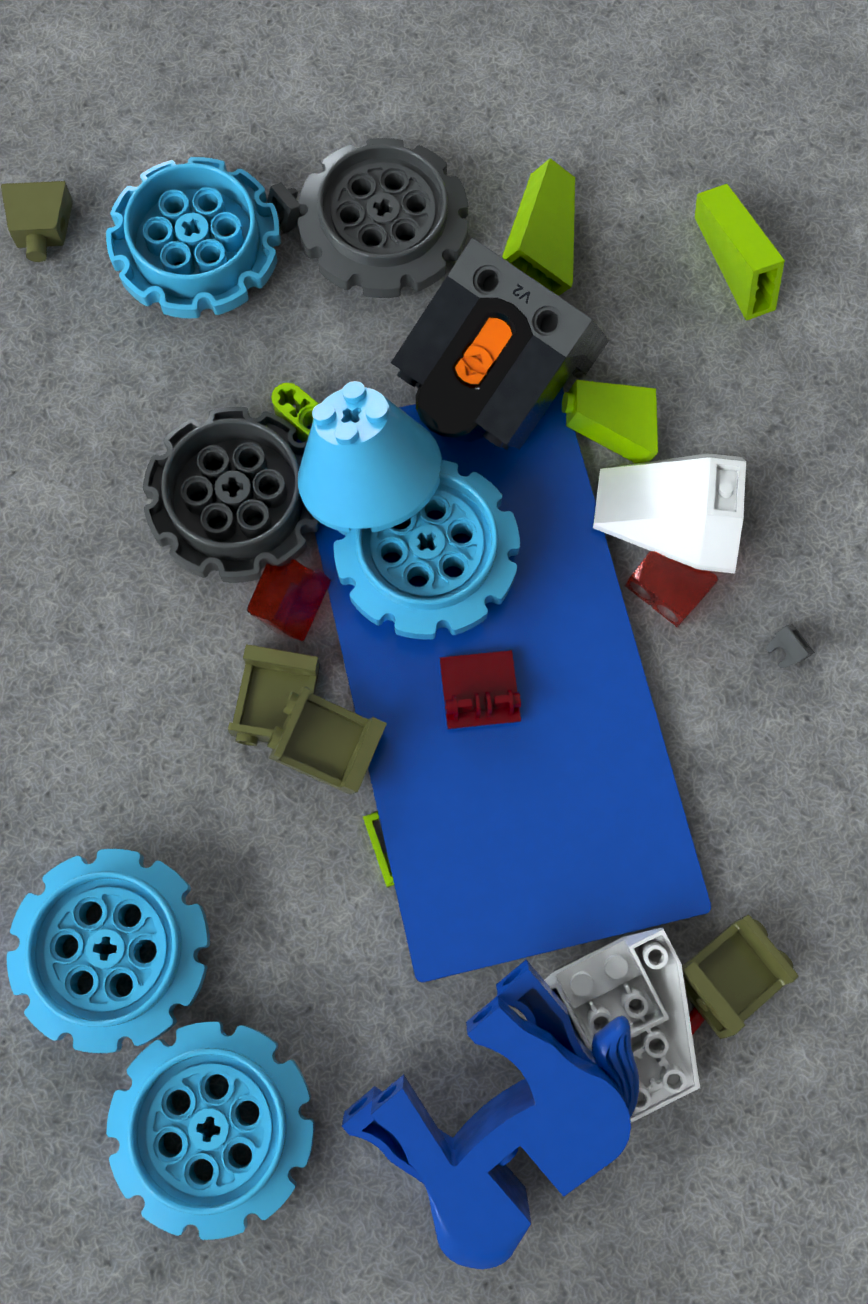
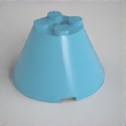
[298,381,442,533]

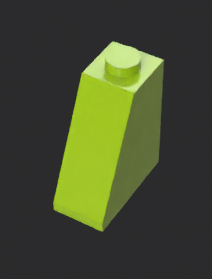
[562,380,658,464]

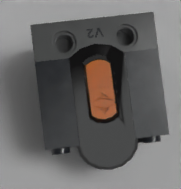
[391,237,609,450]

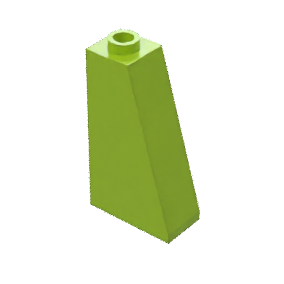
[502,158,575,296]
[695,184,785,321]

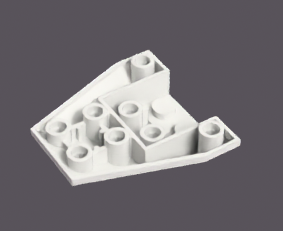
[593,453,746,574]
[544,928,700,1123]

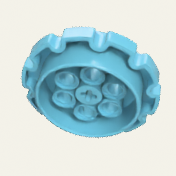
[106,157,281,319]
[334,460,520,639]
[7,849,210,1053]
[106,1021,315,1240]

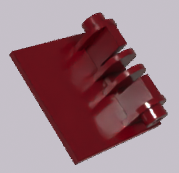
[440,650,521,729]

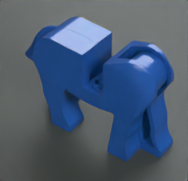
[342,959,639,1269]

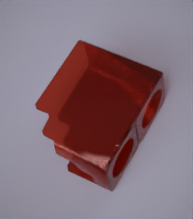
[624,551,718,627]
[247,559,332,641]

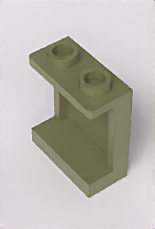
[228,644,320,746]
[267,686,387,795]
[682,915,799,1039]

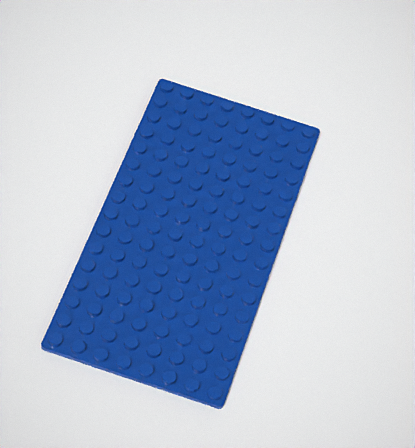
[296,387,711,982]

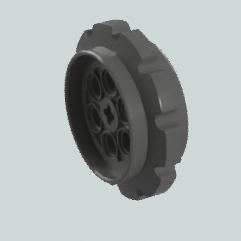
[298,138,468,298]
[143,407,321,583]

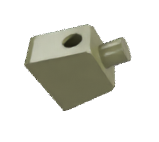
[1,181,73,262]

